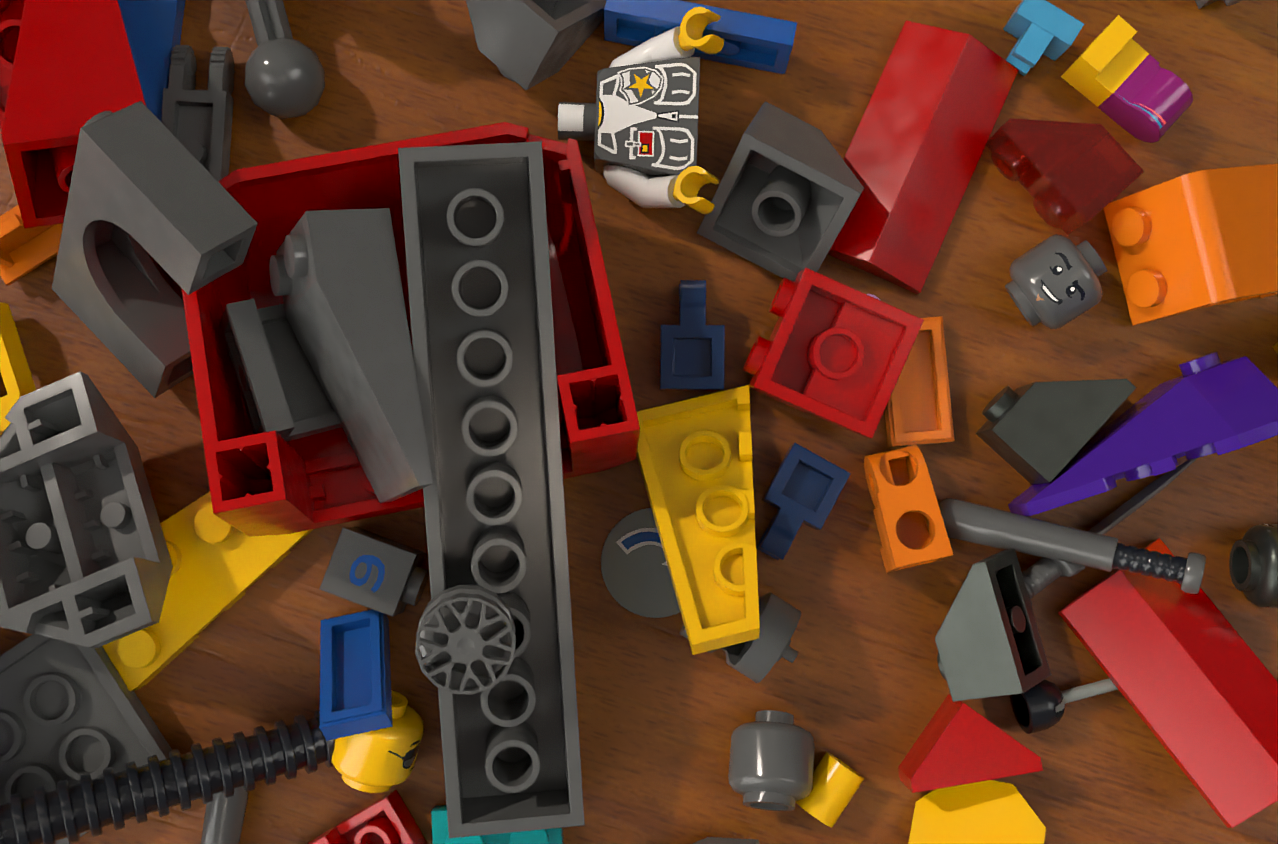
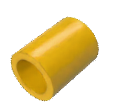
[795,752,865,828]

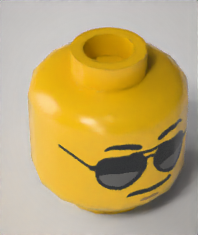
[331,690,423,793]

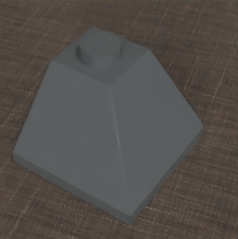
[466,0,606,90]
[697,101,864,281]

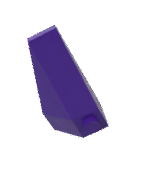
[1008,352,1278,516]

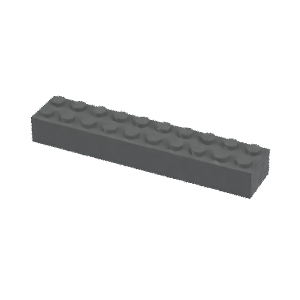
[398,141,585,838]

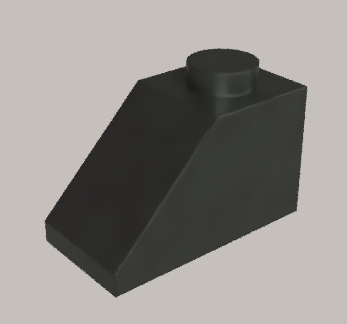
[976,379,1136,484]
[935,548,1052,702]

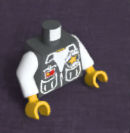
[558,7,724,214]

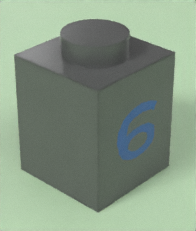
[319,527,429,617]

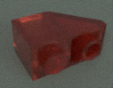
[986,118,1144,235]

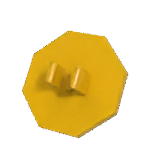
[908,780,1046,844]

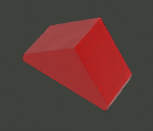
[898,694,1043,793]

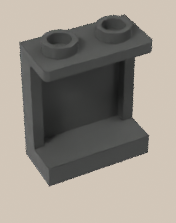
[220,298,414,442]

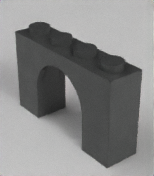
[52,101,258,398]

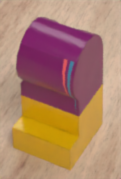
[1061,15,1193,143]

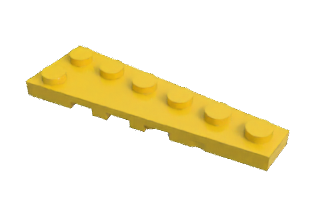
[102,491,313,691]

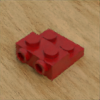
[743,268,924,439]

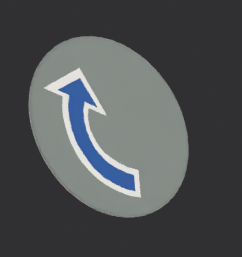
[601,508,681,618]

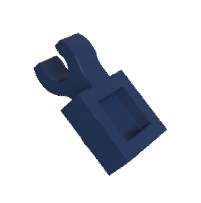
[660,280,725,390]
[756,443,851,561]

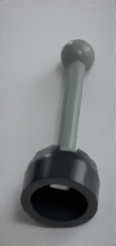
[1010,678,1118,734]

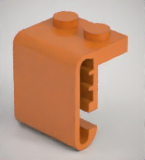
[1103,164,1278,326]

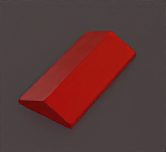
[828,20,1019,294]
[1058,538,1278,828]

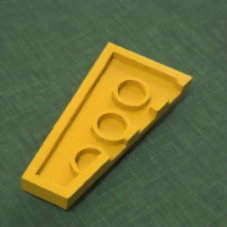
[636,385,760,655]

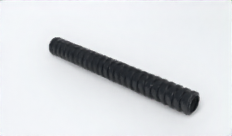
[0,709,335,844]

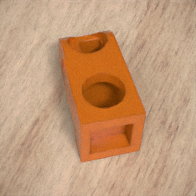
[864,445,953,573]

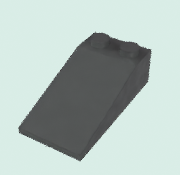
[269,208,433,503]

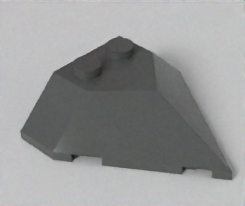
[0,371,173,648]

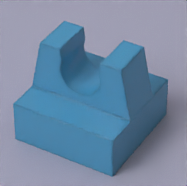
[1003,0,1084,76]

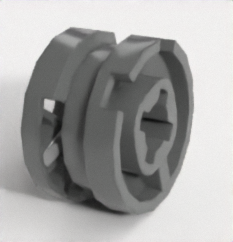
[415,585,516,695]

